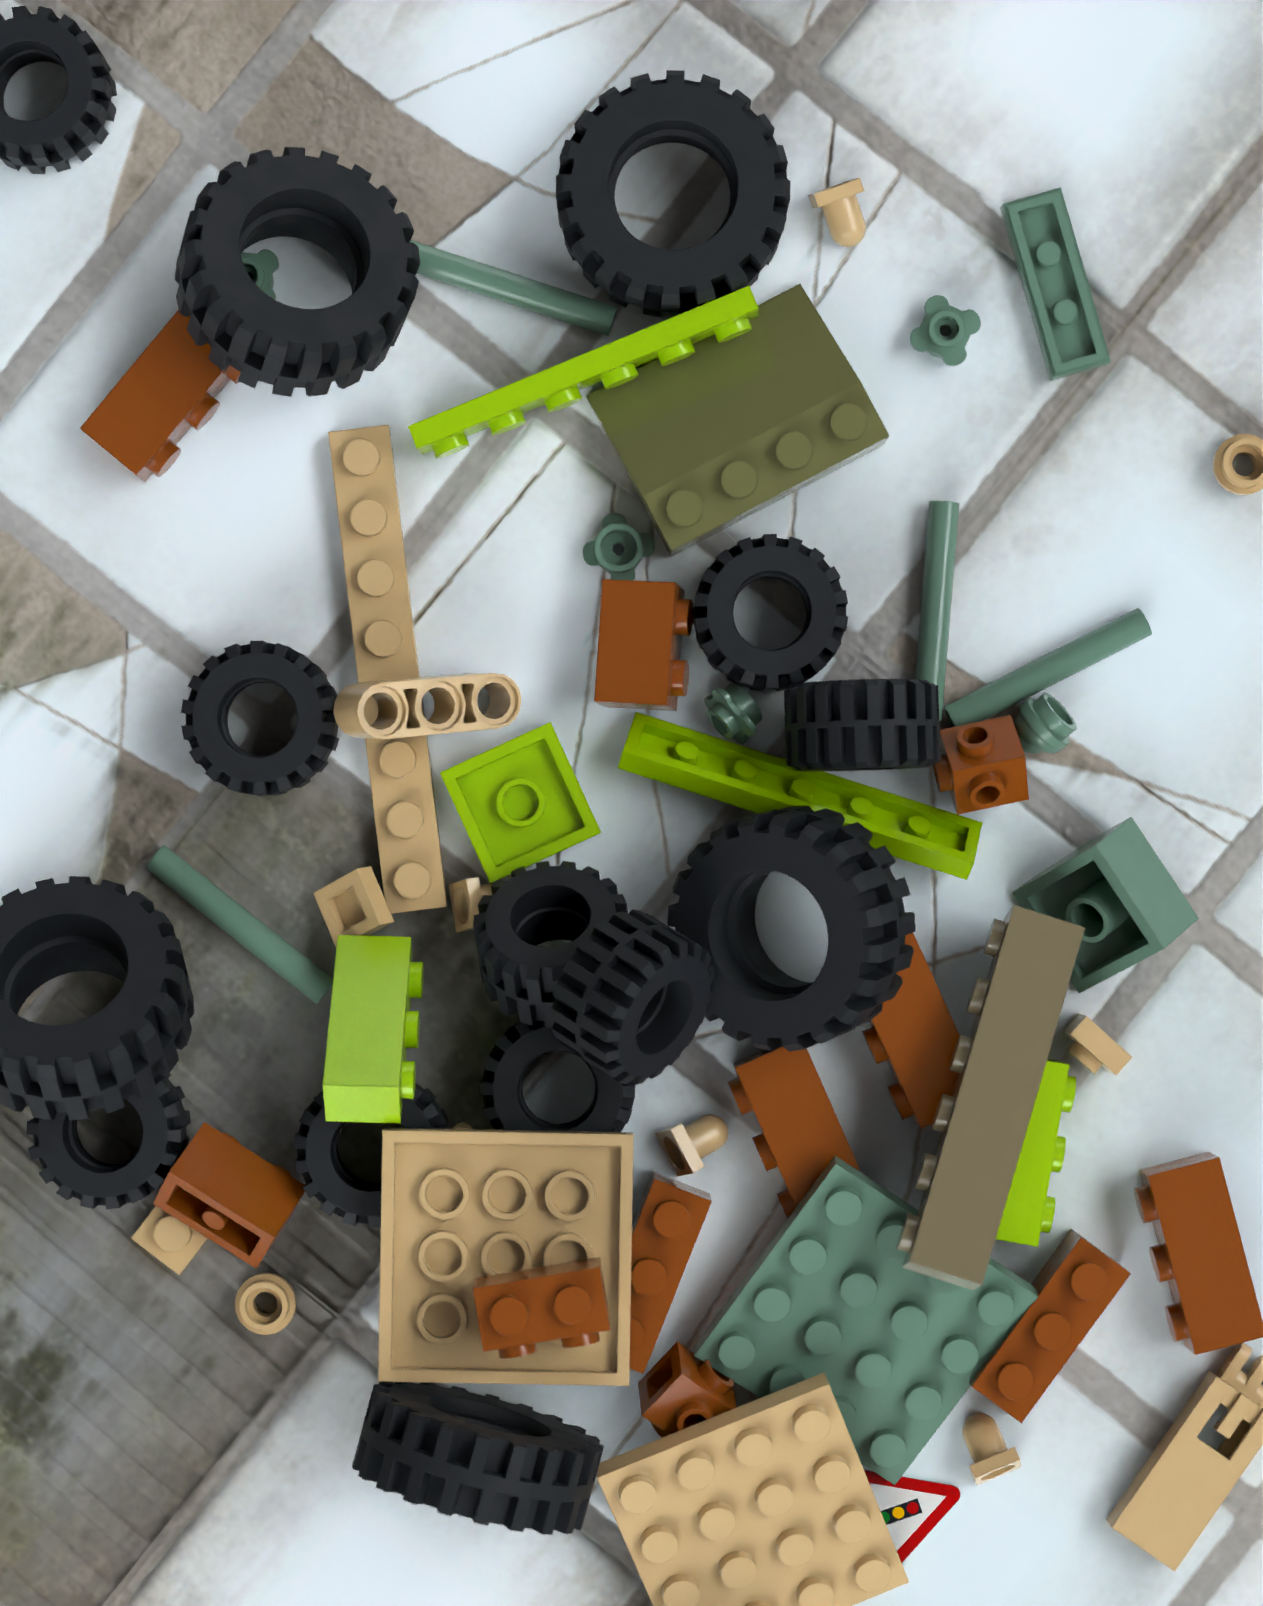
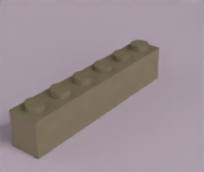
[896,905,1085,1291]

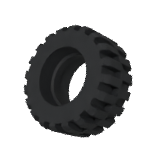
[556,70,791,317]
[175,147,420,397]
[667,806,916,1051]
[0,876,194,1121]

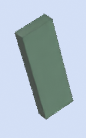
[1000,187,1111,381]

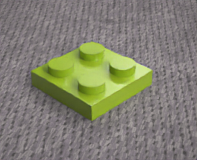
[440,722,601,884]

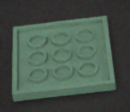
[694,1155,1038,1485]

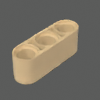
[333,673,522,739]

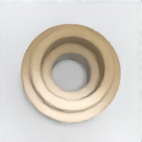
[1213,434,1263,495]
[235,1273,297,1335]

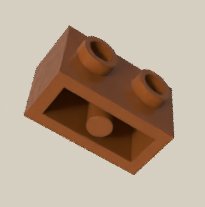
[594,579,693,711]
[153,1122,305,1269]
[473,1257,611,1358]

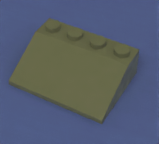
[586,284,889,557]

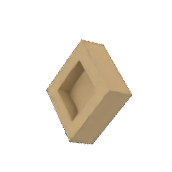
[313,866,394,947]
[1063,1013,1132,1075]
[131,1206,208,1275]

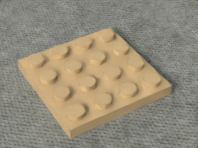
[378,1128,634,1386]
[596,1372,909,1606]

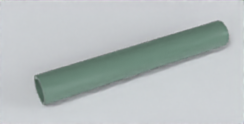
[410,240,618,336]
[915,501,959,721]
[943,608,1152,727]
[146,845,333,1004]

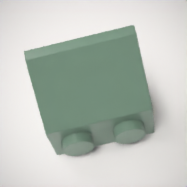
[1012,817,1199,993]

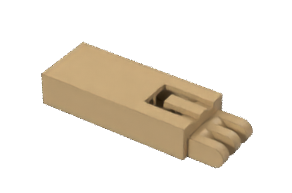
[1106,1342,1263,1571]

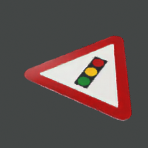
[864,1470,960,1563]

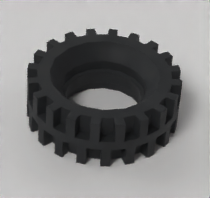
[352,1382,604,1535]

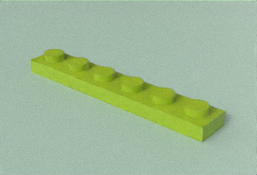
[408,286,759,459]
[618,712,983,880]

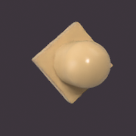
[808,178,866,247]
[449,877,494,932]
[655,1115,728,1177]
[962,1413,1021,1486]

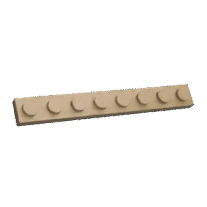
[328,425,448,914]

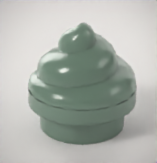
[1015,692,1077,754]

